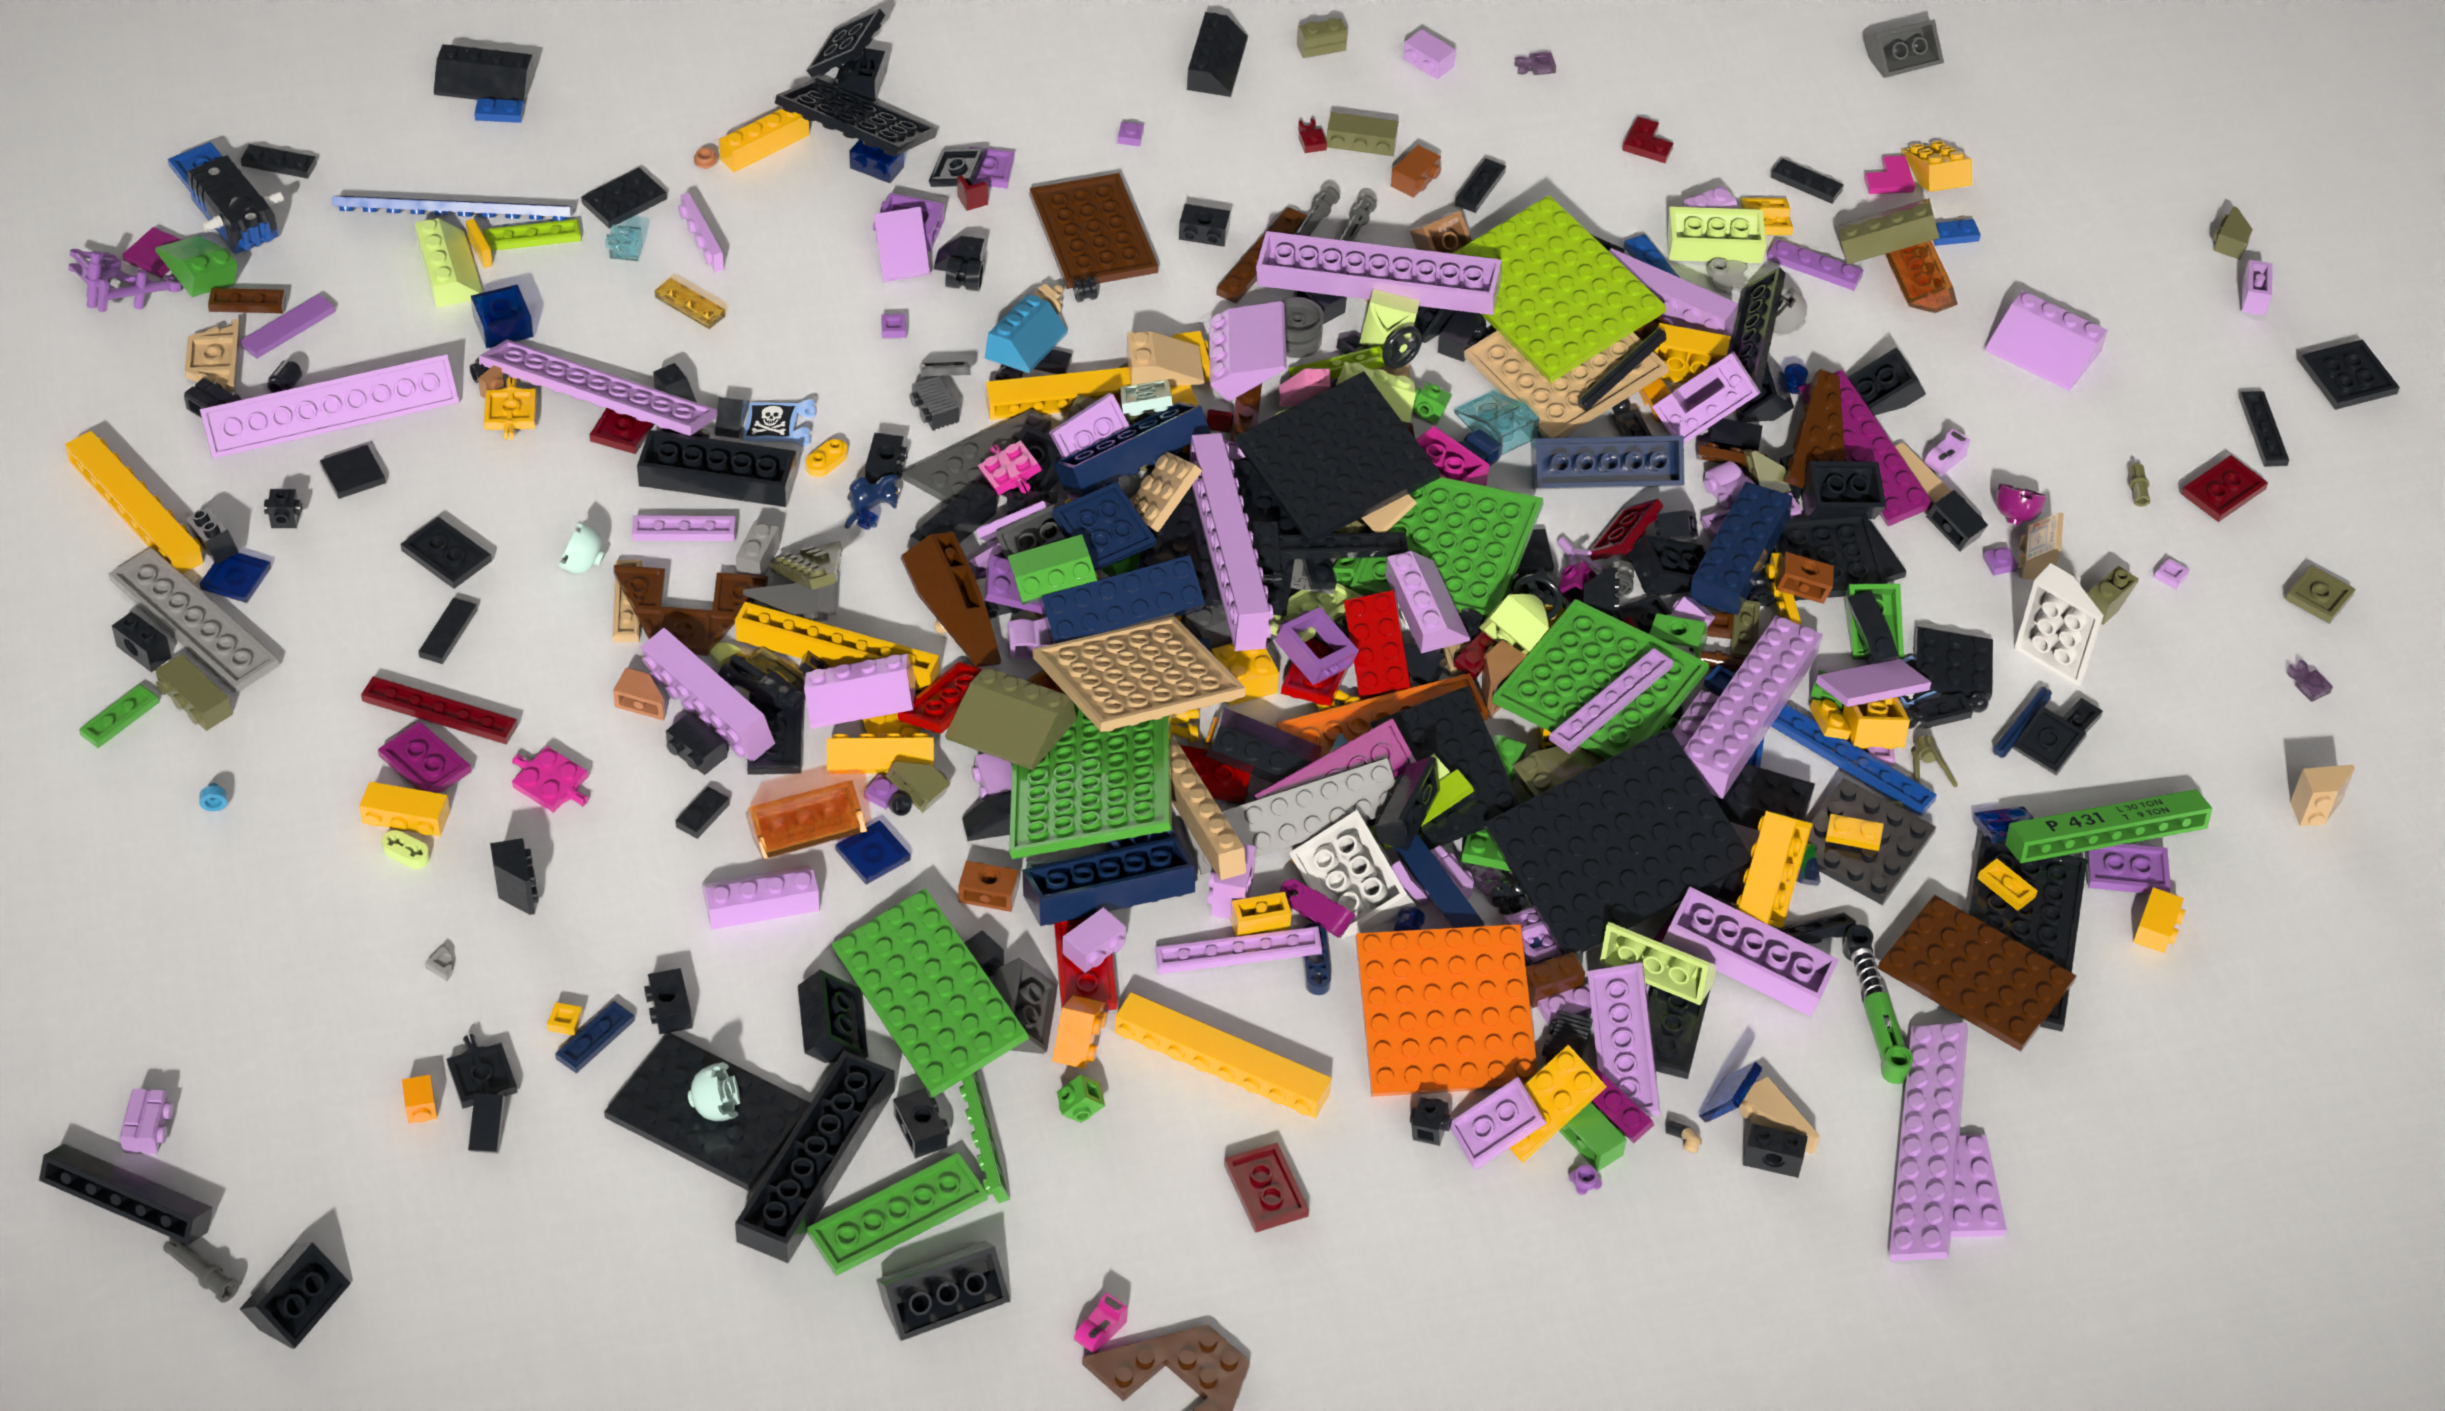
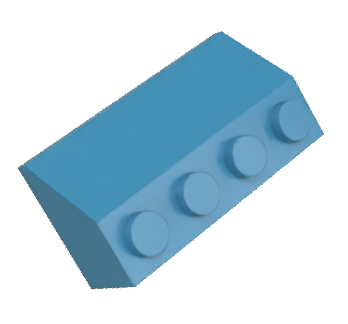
[985,295,1068,373]

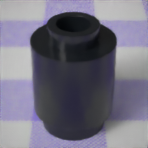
[267,360,302,393]

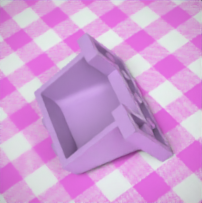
[1652,351,1761,444]

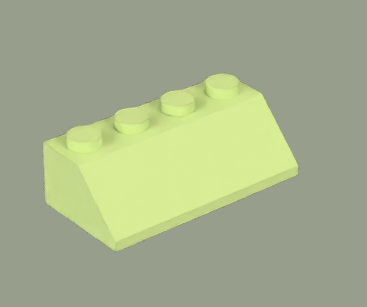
[1667,207,1766,263]
[414,218,484,307]
[1600,922,1717,1005]

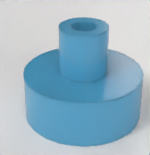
[199,783,227,811]

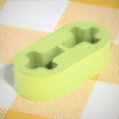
[382,830,430,869]

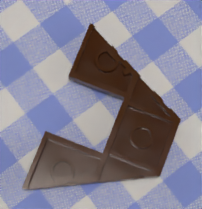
[613,565,768,656]
[1082,1324,1250,1411]

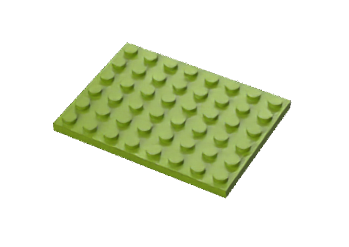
[1452,195,1666,383]

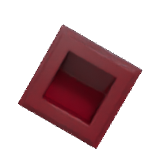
[1207,409,1233,433]

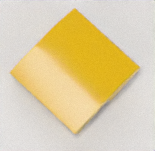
[1741,198,1793,235]

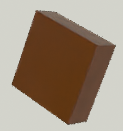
[1707,612,1734,639]

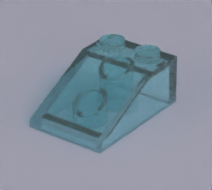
[1454,391,1539,455]

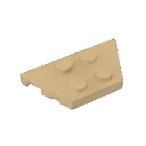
[185,319,240,393]

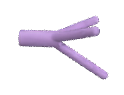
[1557,537,1603,571]

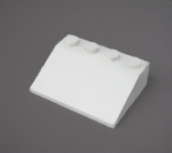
[2014,563,2104,687]
[1289,810,1416,940]

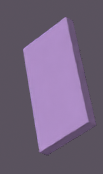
[1816,659,1931,707]

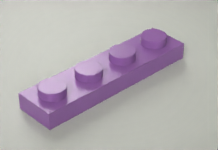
[1767,239,1864,291]

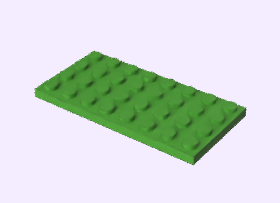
[831,888,1029,1098]

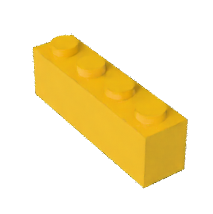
[719,108,809,172]
[827,733,934,774]

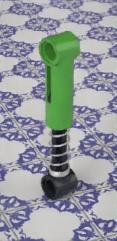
[1843,925,1913,1084]

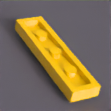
[1766,553,1802,626]

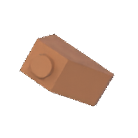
[613,668,666,721]

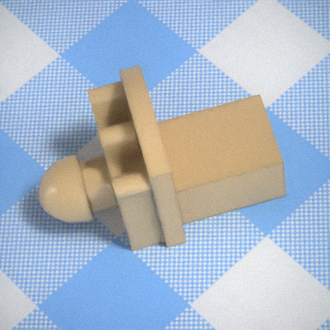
[1033,284,1064,315]

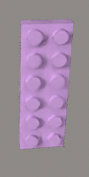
[1587,962,1661,1123]

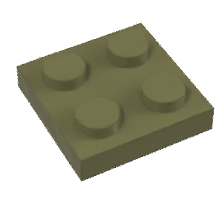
[2285,565,2356,624]

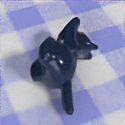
[845,475,901,529]

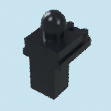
[1460,609,1485,640]

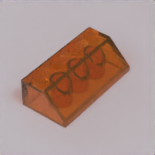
[1885,241,1958,313]
[745,780,867,860]

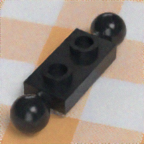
[1612,398,1652,437]
[1904,692,1989,729]

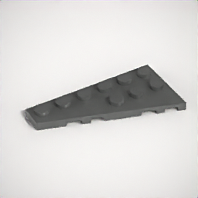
[902,409,1051,504]

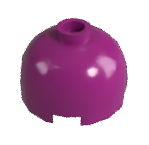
[1996,483,2047,526]

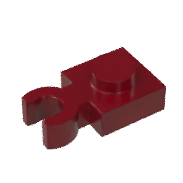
[1298,119,1327,153]

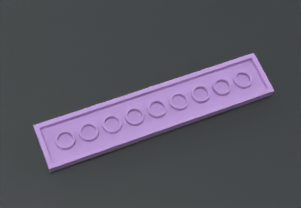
[479,339,717,436]
[200,354,459,459]
[1889,1022,1968,1261]

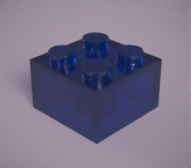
[470,284,533,349]

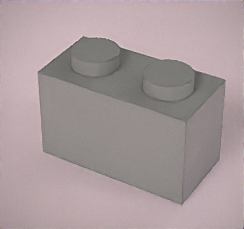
[736,521,779,576]

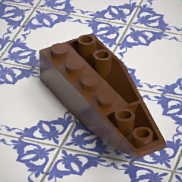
[900,532,1001,667]

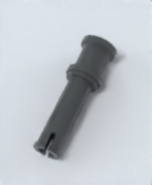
[1294,186,1340,236]
[1338,194,1377,242]
[163,1237,239,1303]

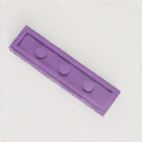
[240,294,335,359]

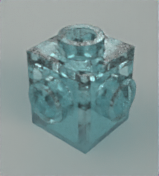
[605,225,643,261]

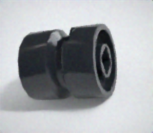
[945,257,984,291]

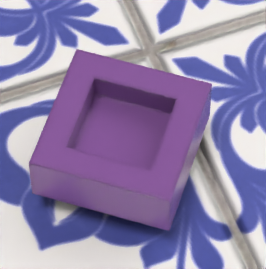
[1118,122,1144,146]
[881,314,906,338]
[1983,547,2018,576]
[864,775,901,809]

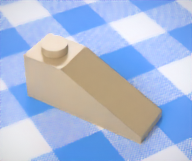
[1737,1076,1820,1154]

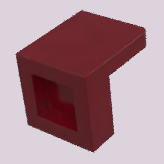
[957,175,988,211]

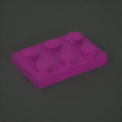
[378,721,472,794]

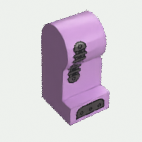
[1924,428,1970,475]

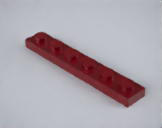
[361,676,518,745]

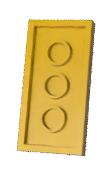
[1509,1045,1607,1163]

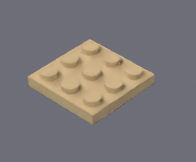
[1129,452,1202,532]

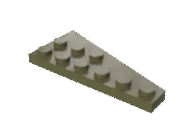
[769,541,843,590]

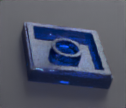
[199,552,271,603]
[835,820,911,885]
[1699,1062,1762,1123]

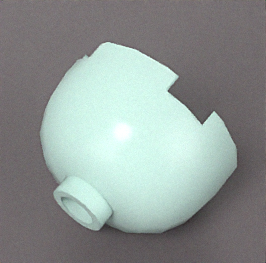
[558,521,604,574]
[688,1062,740,1121]

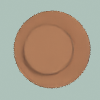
[694,147,717,169]

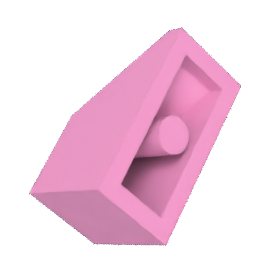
[1279,369,1330,407]

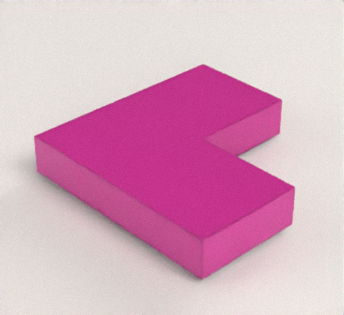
[1864,156,1915,194]

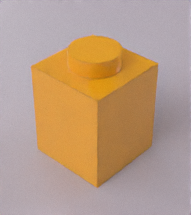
[401,1075,437,1123]

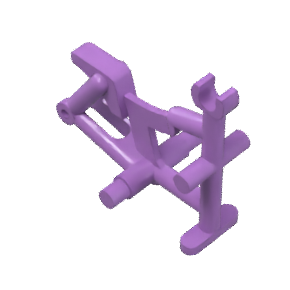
[68,249,182,312]

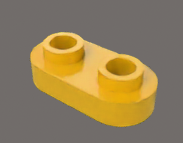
[806,439,848,477]

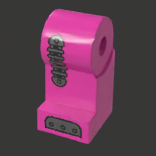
[1074,1292,1127,1354]

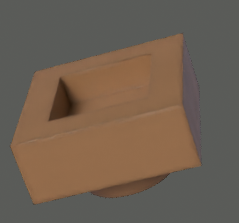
[478,365,504,398]

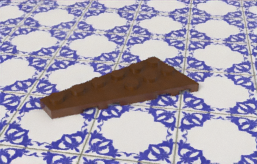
[1783,369,1845,489]

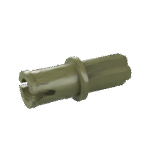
[2129,462,2150,507]

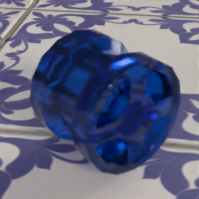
[1784,364,1808,394]
[1394,906,1425,931]

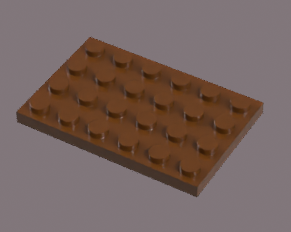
[1029,173,1158,289]
[1878,894,2077,1052]

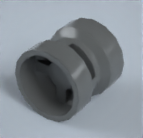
[1609,561,1634,596]

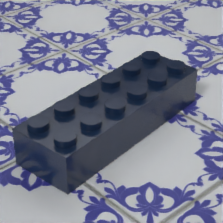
[1053,401,1211,496]
[1531,435,1685,489]
[1690,482,1793,615]
[1039,555,1205,645]
[1022,836,1195,926]

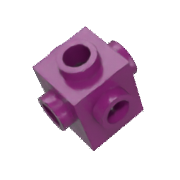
[1559,561,1597,603]

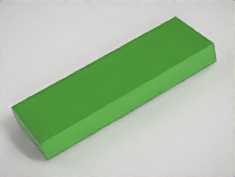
[79,684,159,748]

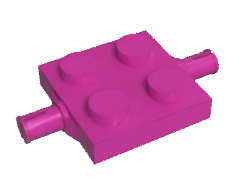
[977,440,1042,496]
[512,746,589,813]

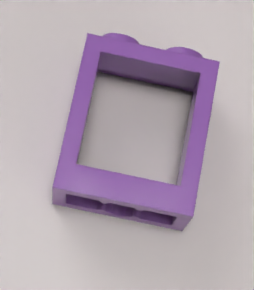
[873,193,944,252]
[1275,607,1359,685]

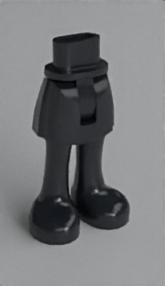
[718,653,805,710]

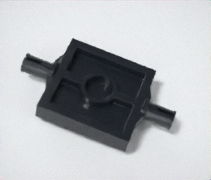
[446,1034,518,1109]

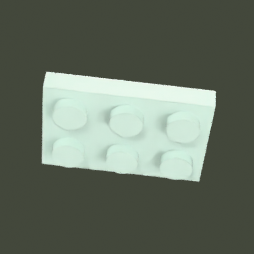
[1120,379,1173,416]

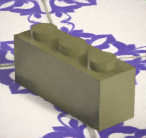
[1326,112,1399,156]
[155,654,232,731]

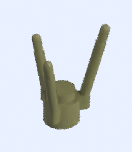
[1911,735,1958,787]

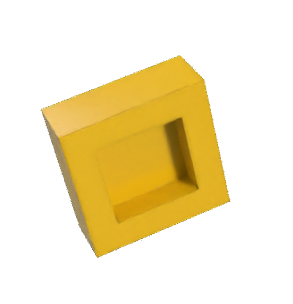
[547,1002,583,1036]

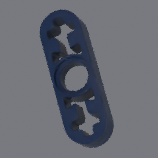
[1302,924,1331,995]

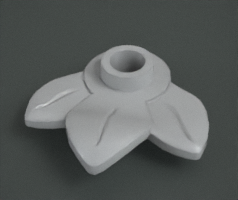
[1707,258,1750,293]

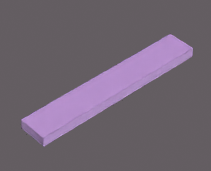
[1549,648,1674,754]
[1155,926,1322,974]

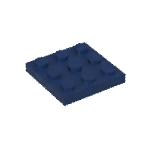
[1051,482,1157,572]

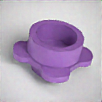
[1568,1165,1602,1195]

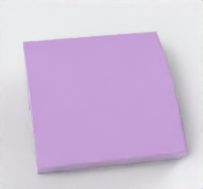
[1503,908,1562,963]

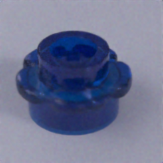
[855,509,879,530]

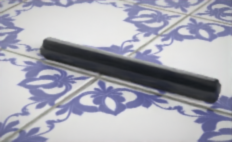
[1578,328,1667,411]

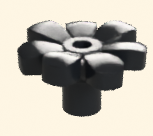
[1492,881,1526,915]

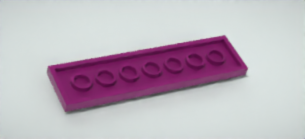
[1798,369,1932,527]

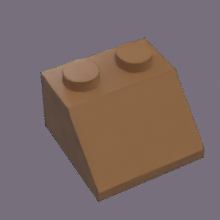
[1410,211,1472,254]
[1481,640,1527,718]

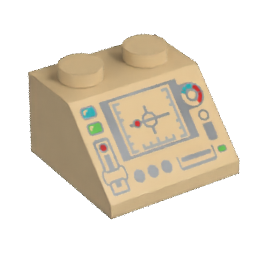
[2018,512,2064,580]
[2290,764,2355,826]

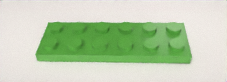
[807,1152,988,1276]

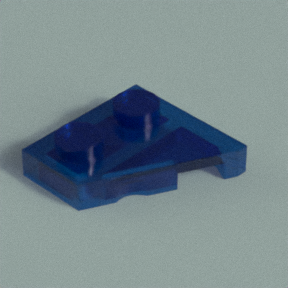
[1973,806,2033,844]

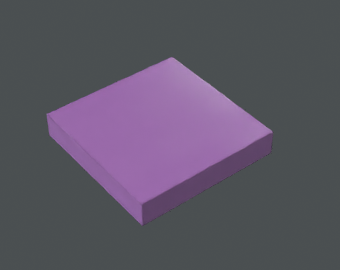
[969,147,1015,189]

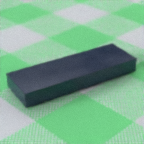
[555,1001,635,1074]

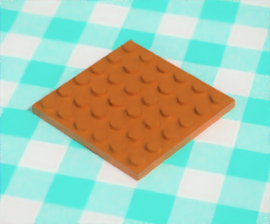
[1355,924,1538,1097]

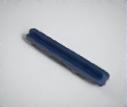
[1993,687,2052,758]

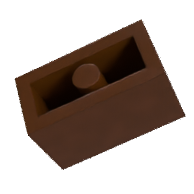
[1526,952,1585,1008]

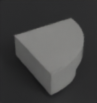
[425,945,454,981]

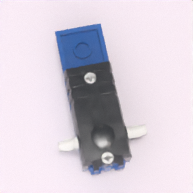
[168,142,284,254]

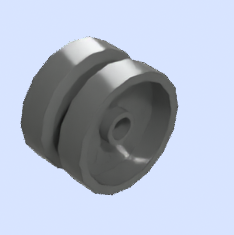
[1281,297,1324,358]

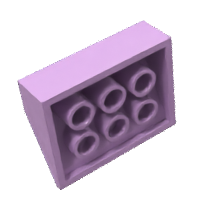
[1985,291,2108,391]
[1209,301,1287,402]

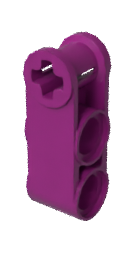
[1280,879,1356,939]

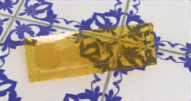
[655,278,725,329]

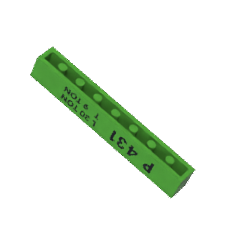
[2005,789,2212,863]

